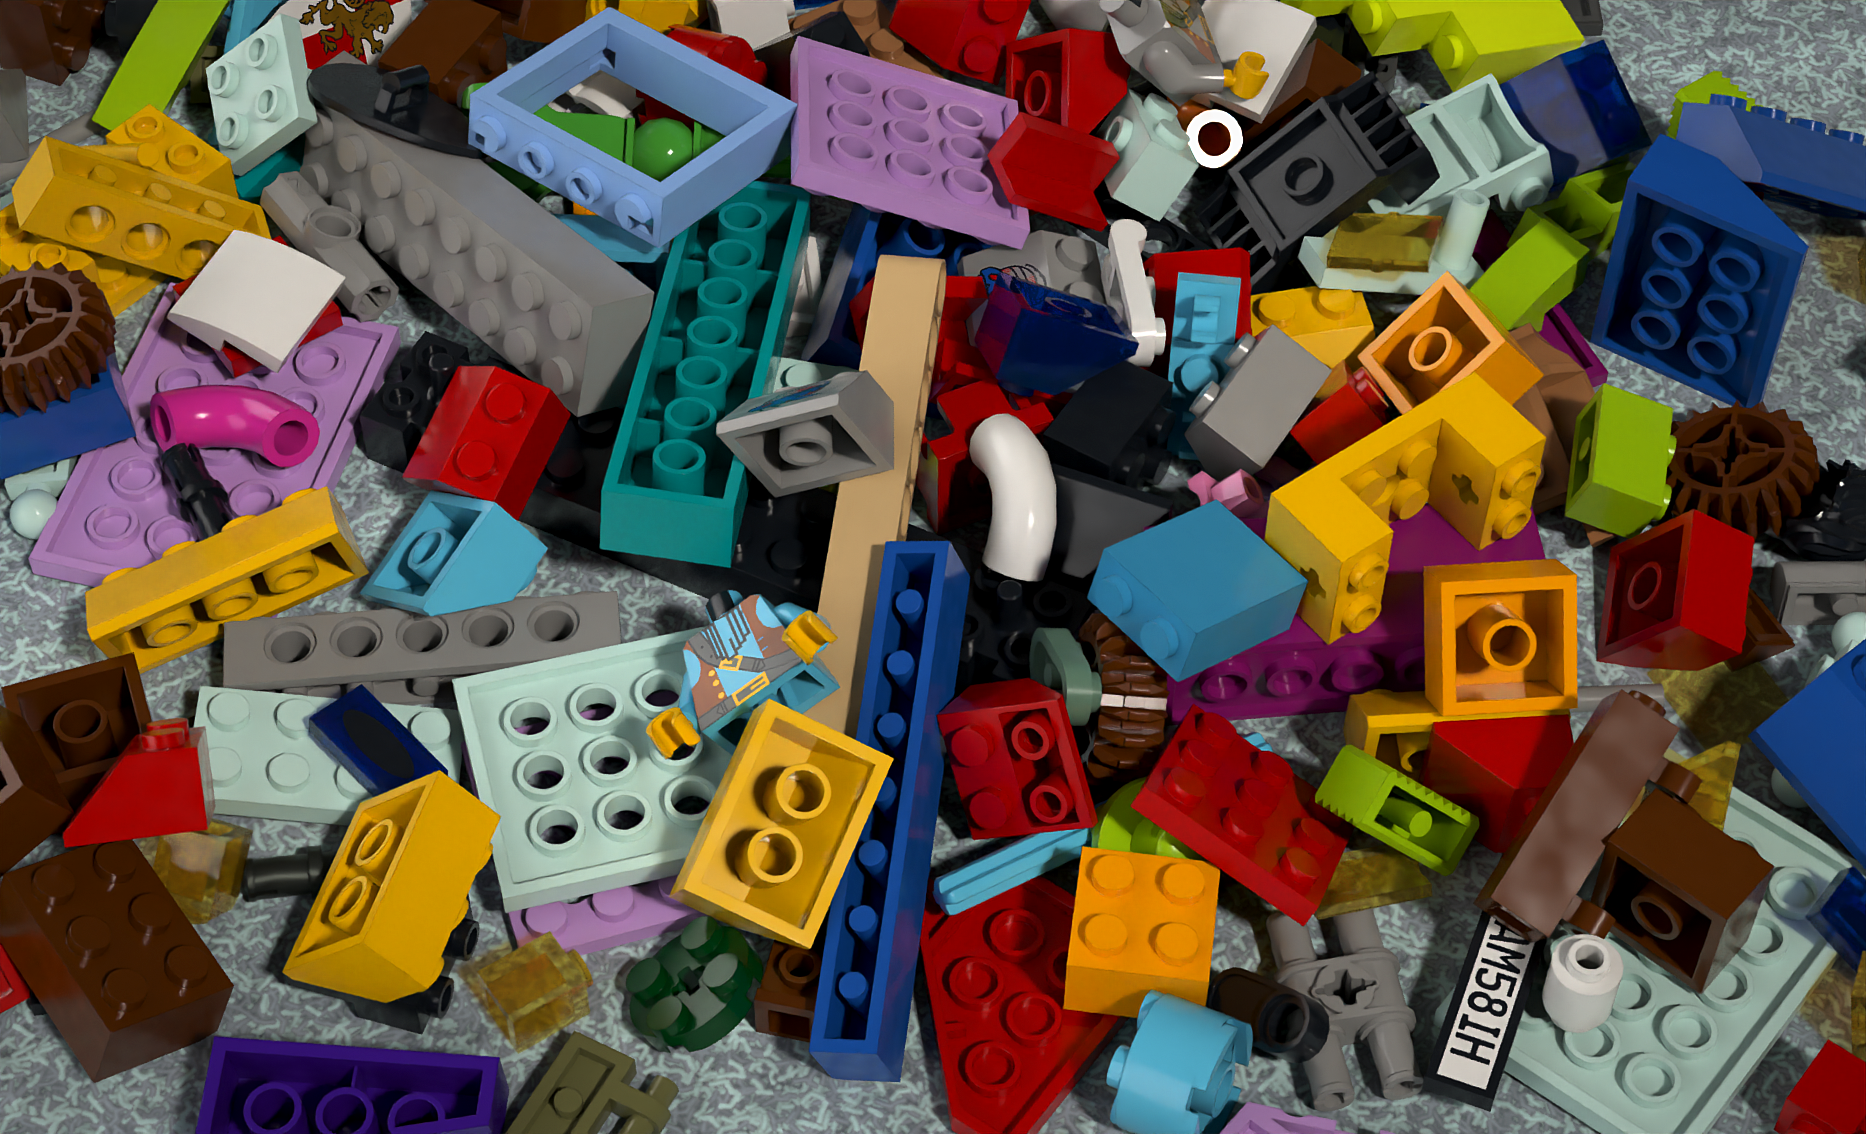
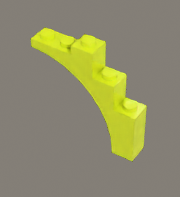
[1280,0,1585,92]

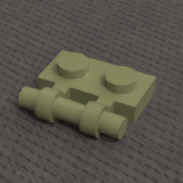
[505,1030,679,1134]

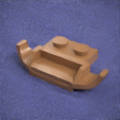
[1509,323,1620,548]

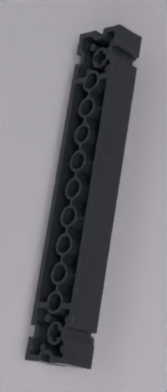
[360,331,1095,700]

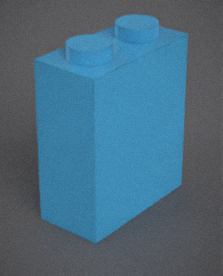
[1087,499,1308,682]

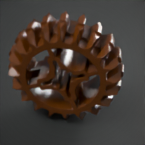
[0,260,117,417]
[1661,399,1820,542]
[1072,613,1170,791]

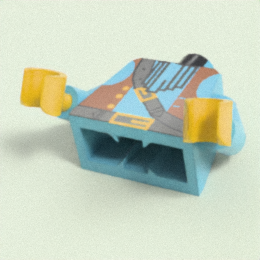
[646,590,840,760]

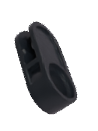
[1206,967,1330,1063]

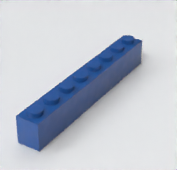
[809,541,970,1082]

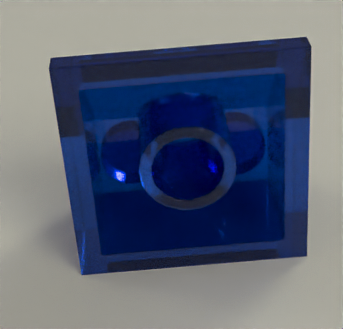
[1499,39,1653,194]
[974,272,1139,397]

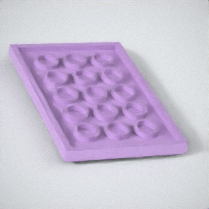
[28,282,401,618]

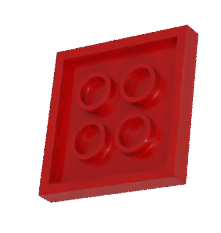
[1130,704,1355,927]

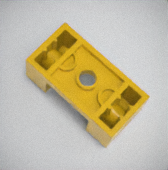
[0,104,239,318]
[1264,371,1546,645]

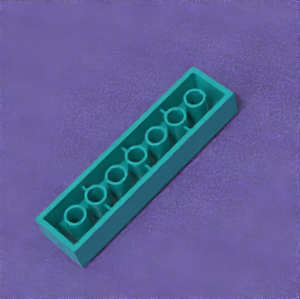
[600,181,812,568]

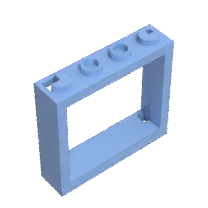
[468,7,798,248]

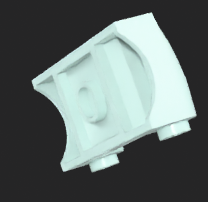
[1323,73,1553,293]

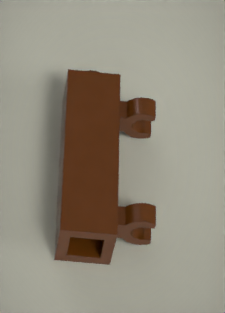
[1473,689,1702,943]

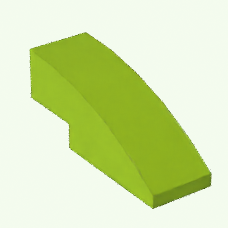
[91,0,231,131]
[1506,161,1637,262]
[1469,218,1591,332]

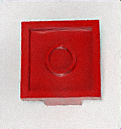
[915,378,1054,535]

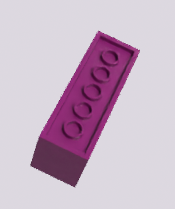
[1143,503,1546,726]

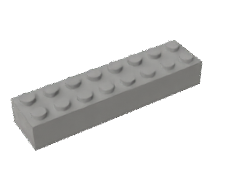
[299,97,654,417]

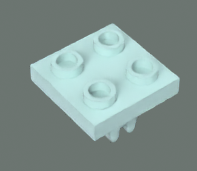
[206,13,318,176]

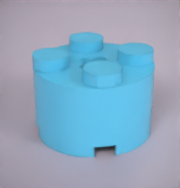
[1106,989,1253,1134]

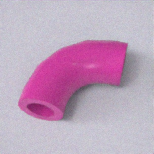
[150,385,320,467]

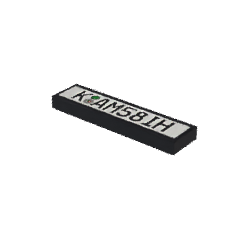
[1422,852,1548,1112]

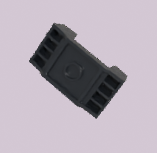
[1193,71,1440,295]

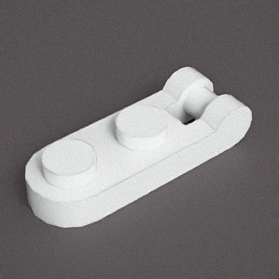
[1101,219,1166,368]

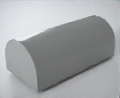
[1770,561,1866,625]

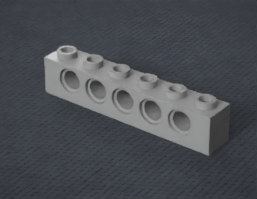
[223,591,622,705]

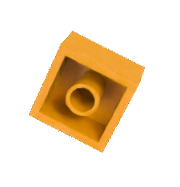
[1357,271,1544,414]
[1423,559,1578,716]
[1063,846,1221,1018]

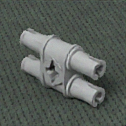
[1266,898,1424,1112]

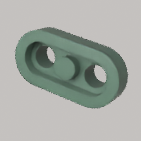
[1029,628,1102,726]

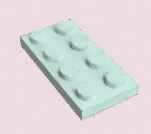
[193,686,464,826]

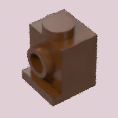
[754,933,826,1043]

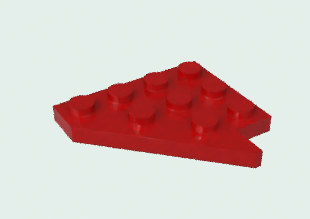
[919,875,1130,1134]

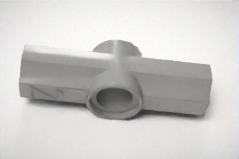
[260,171,399,322]

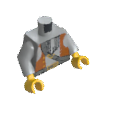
[1099,0,1269,106]

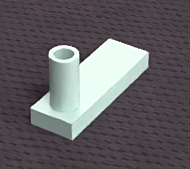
[1298,189,1490,295]

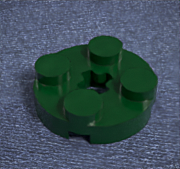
[625,916,763,1053]

